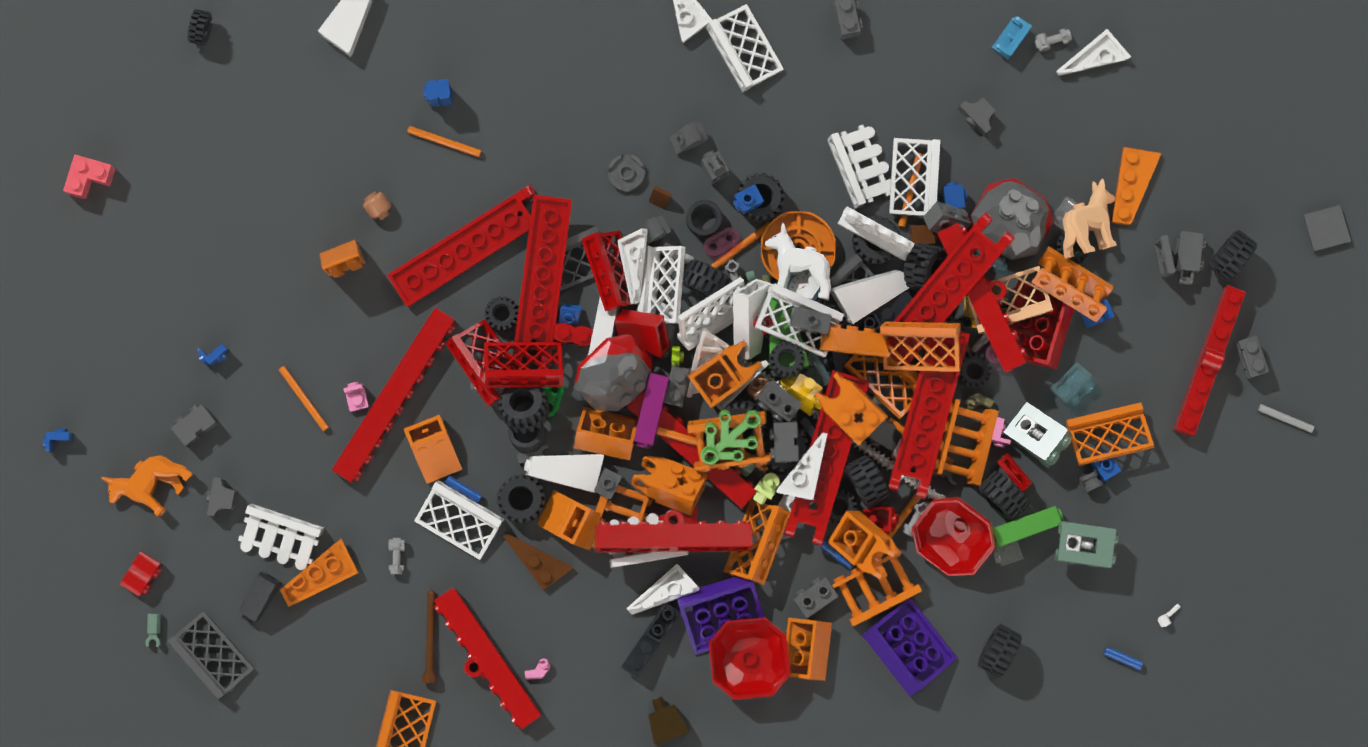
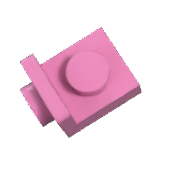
[343,382,369,412]
[991,417,1011,448]

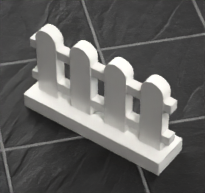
[827,125,896,209]
[838,207,915,261]
[238,504,324,570]
[609,513,689,568]

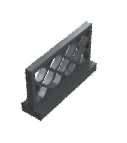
[560,226,612,291]
[816,254,874,328]
[167,611,254,701]

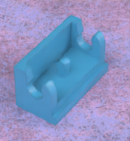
[992,16,1032,60]

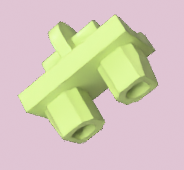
[753,473,780,505]

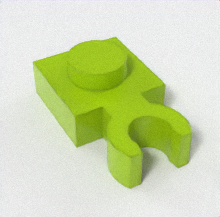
[672,346,684,366]

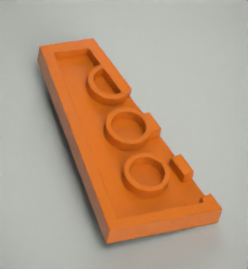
[1111,147,1161,226]
[280,538,359,607]

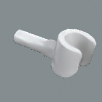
[1158,604,1180,627]

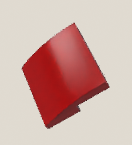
[997,452,1032,492]

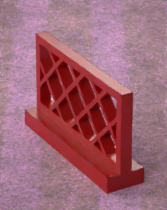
[582,230,637,312]
[446,319,519,407]
[484,342,563,388]

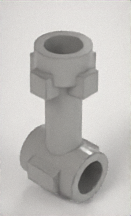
[1035,29,1072,52]
[725,259,740,292]
[902,502,927,537]
[389,538,405,574]

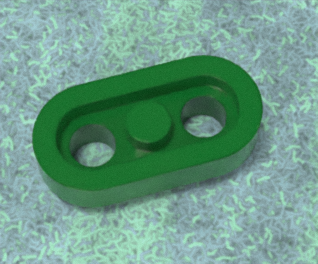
[544,385,565,417]

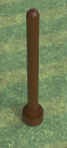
[422,590,437,683]

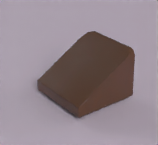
[649,186,672,209]

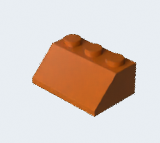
[820,324,889,357]
[574,407,639,460]
[786,618,832,681]

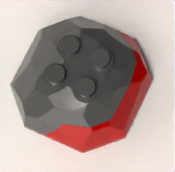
[970,178,1054,260]
[574,334,652,411]

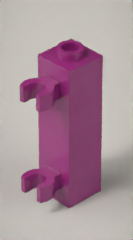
[634,373,669,449]

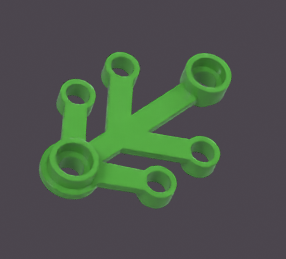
[701,410,761,465]

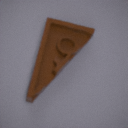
[503,534,573,591]

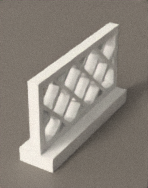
[706,4,784,92]
[889,138,940,216]
[637,246,685,324]
[677,277,745,351]
[755,284,844,358]
[414,480,505,560]

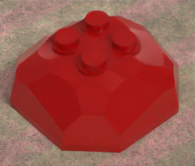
[911,498,996,576]
[709,618,790,700]

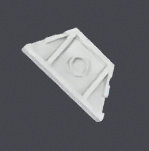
[685,327,730,398]

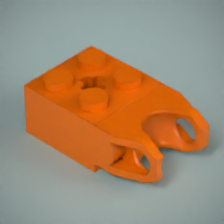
[687,340,762,408]
[814,372,888,445]
[631,456,707,516]
[828,511,901,579]

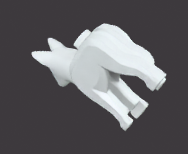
[765,223,831,300]

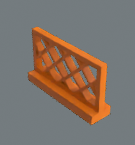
[880,322,961,372]
[843,355,919,419]
[1066,402,1154,466]
[723,500,791,585]
[376,689,436,747]

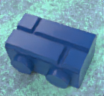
[423,79,453,107]

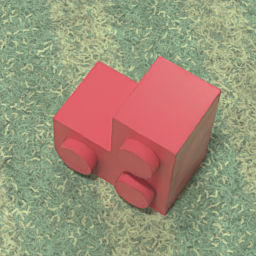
[63,154,116,199]

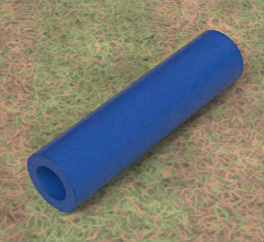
[445,476,483,504]
[819,539,854,570]
[1103,646,1143,670]

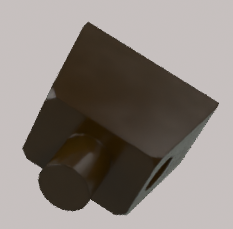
[648,696,689,745]

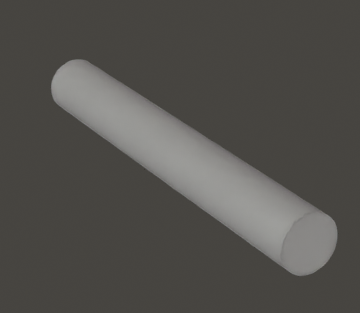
[1258,404,1314,433]

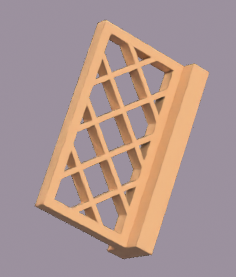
[967,266,1053,334]

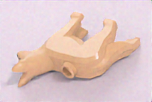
[1063,179,1117,259]

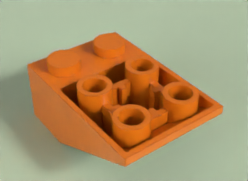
[320,240,366,278]
[404,415,463,484]
[537,490,601,548]

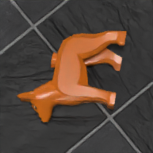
[101,455,193,517]

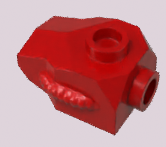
[863,505,899,533]

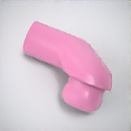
[525,658,550,680]

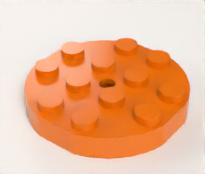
[761,211,836,282]

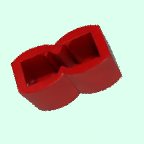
[553,323,593,348]
[120,551,163,597]

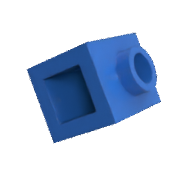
[942,182,968,209]
[733,184,764,214]
[1090,451,1121,482]

